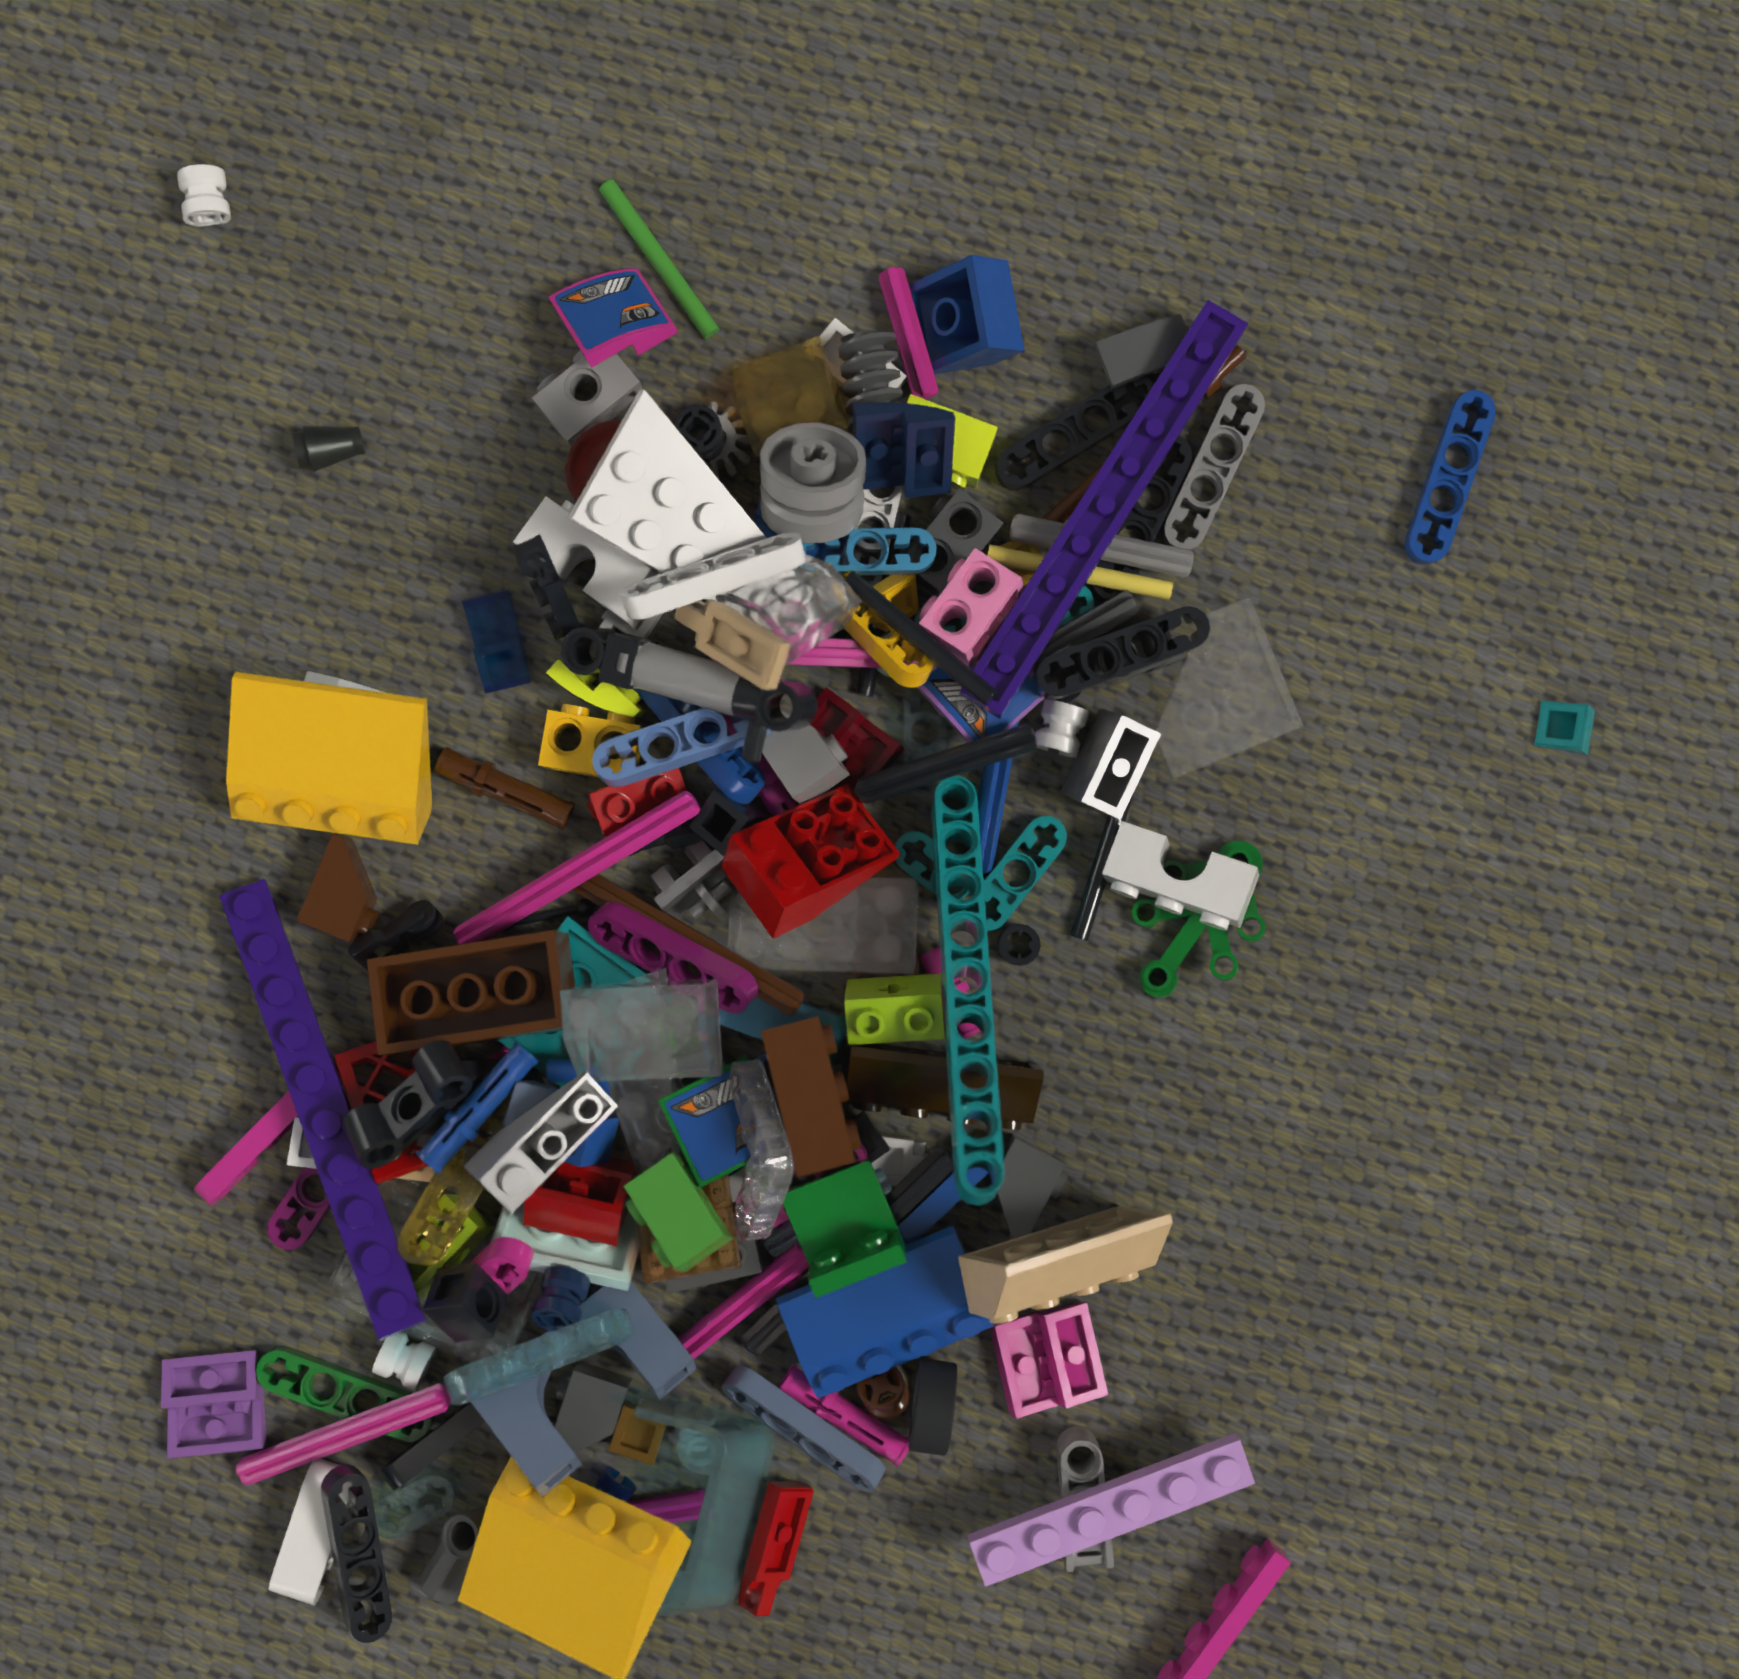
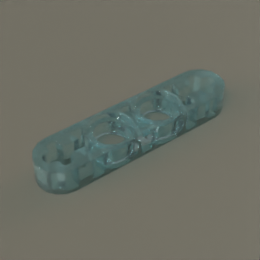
[444,1308,635,1405]

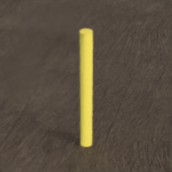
[987,544,1173,601]

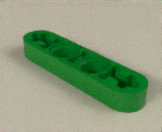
[256,1346,435,1442]

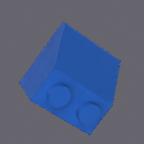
[909,255,1025,375]

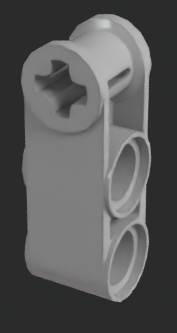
[1056,1426,1114,1572]

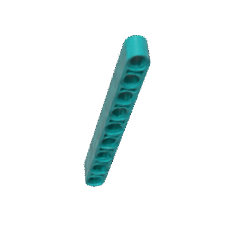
[931,776,1004,1205]

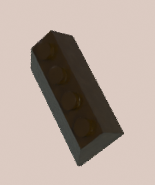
[846,1043,1044,1130]

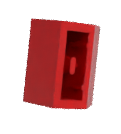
[523,1157,641,1247]

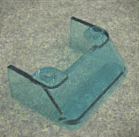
[634,1390,776,1616]

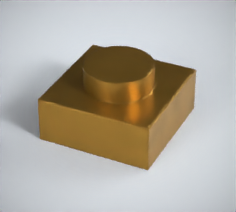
[608,1401,670,1466]

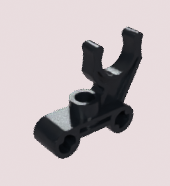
[342,1040,545,1169]

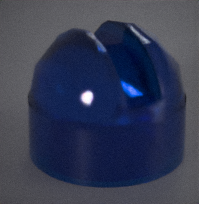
[595,1466,637,1503]

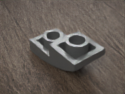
[1095,314,1188,389]

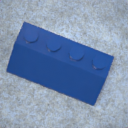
[776,1226,994,1399]

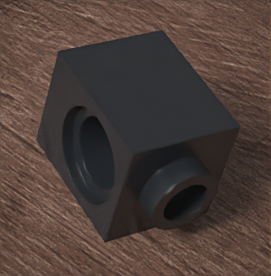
[422,1263,508,1342]

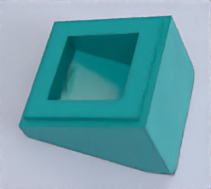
[1534,700,1595,755]

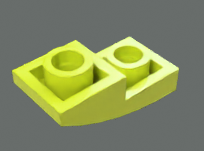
[546,659,647,717]

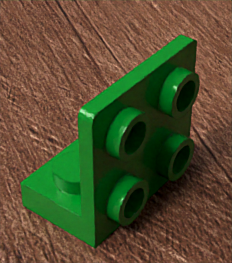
[781,1159,907,1298]

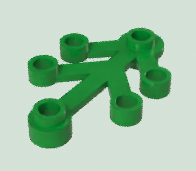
[1132,841,1266,999]

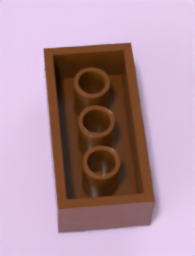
[367,930,580,1055]

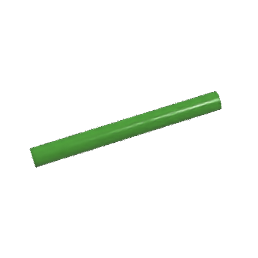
[599,179,720,340]

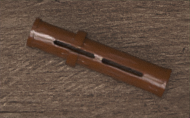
[434,746,575,830]

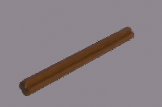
[572,874,805,1016]

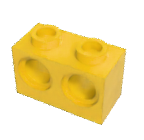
[538,704,643,777]

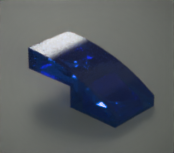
[462,588,531,694]

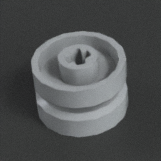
[760,422,866,543]

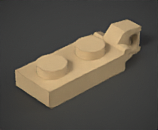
[674,599,791,690]

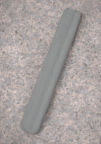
[1009,514,1194,577]

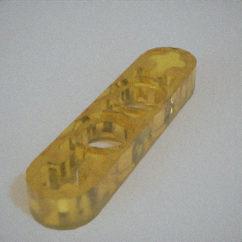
[398,1095,512,1266]

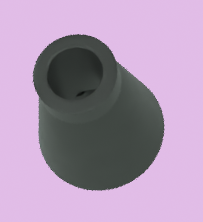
[292,426,365,472]

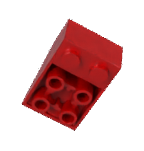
[721,784,900,939]

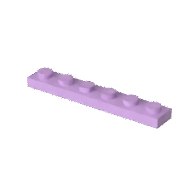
[967,1433,1255,1587]

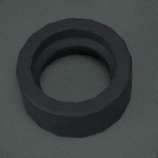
[908,1358,958,1456]

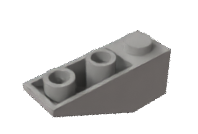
[463,1071,618,1214]

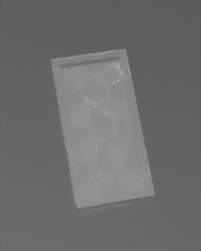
[727,878,919,975]

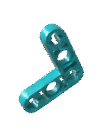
[895,816,1067,931]

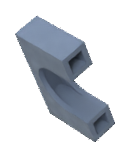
[467,1282,696,1497]

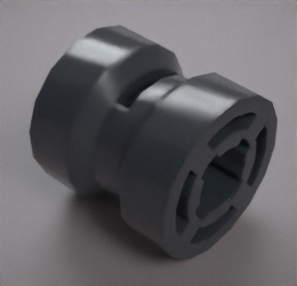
[674,405,725,463]

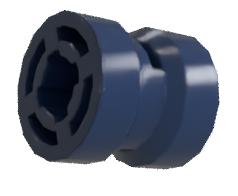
[531,1266,591,1333]

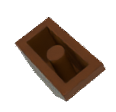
[296,833,379,942]

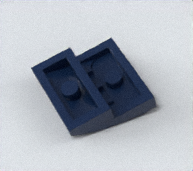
[853,402,955,498]

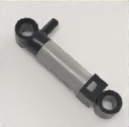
[561,627,818,763]

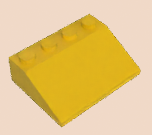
[226,672,432,845]
[458,1456,692,1679]

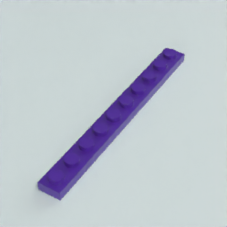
[960,300,1248,719]
[219,879,428,1341]

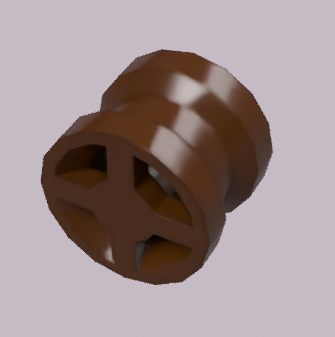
[857,1367,909,1420]

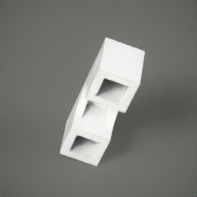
[513,496,658,628]
[1102,821,1259,931]

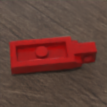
[738,1481,814,1617]

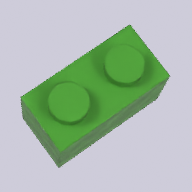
[624,1153,734,1272]

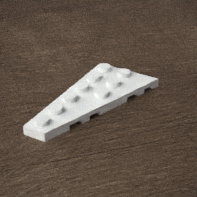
[568,390,835,638]

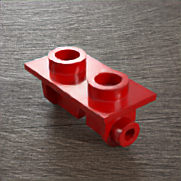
[587,768,687,837]

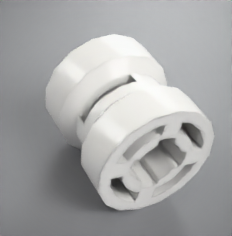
[177,164,231,227]
[1035,700,1089,758]
[372,1332,437,1392]

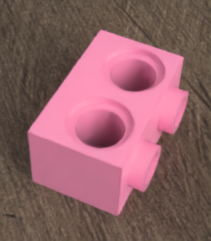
[919,548,1024,668]

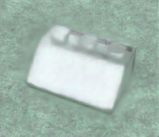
[560,979,723,1081]

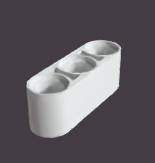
[268,1458,353,1605]

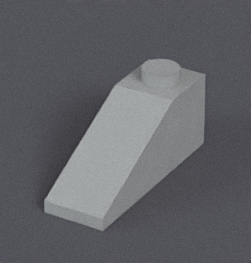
[741,711,850,804]

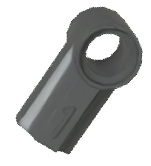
[419,1506,486,1606]

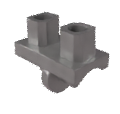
[650,839,732,919]

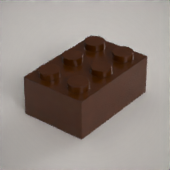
[761,1016,861,1177]

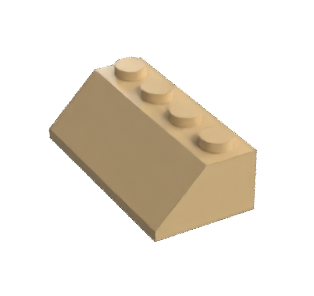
[958,1206,1173,1324]

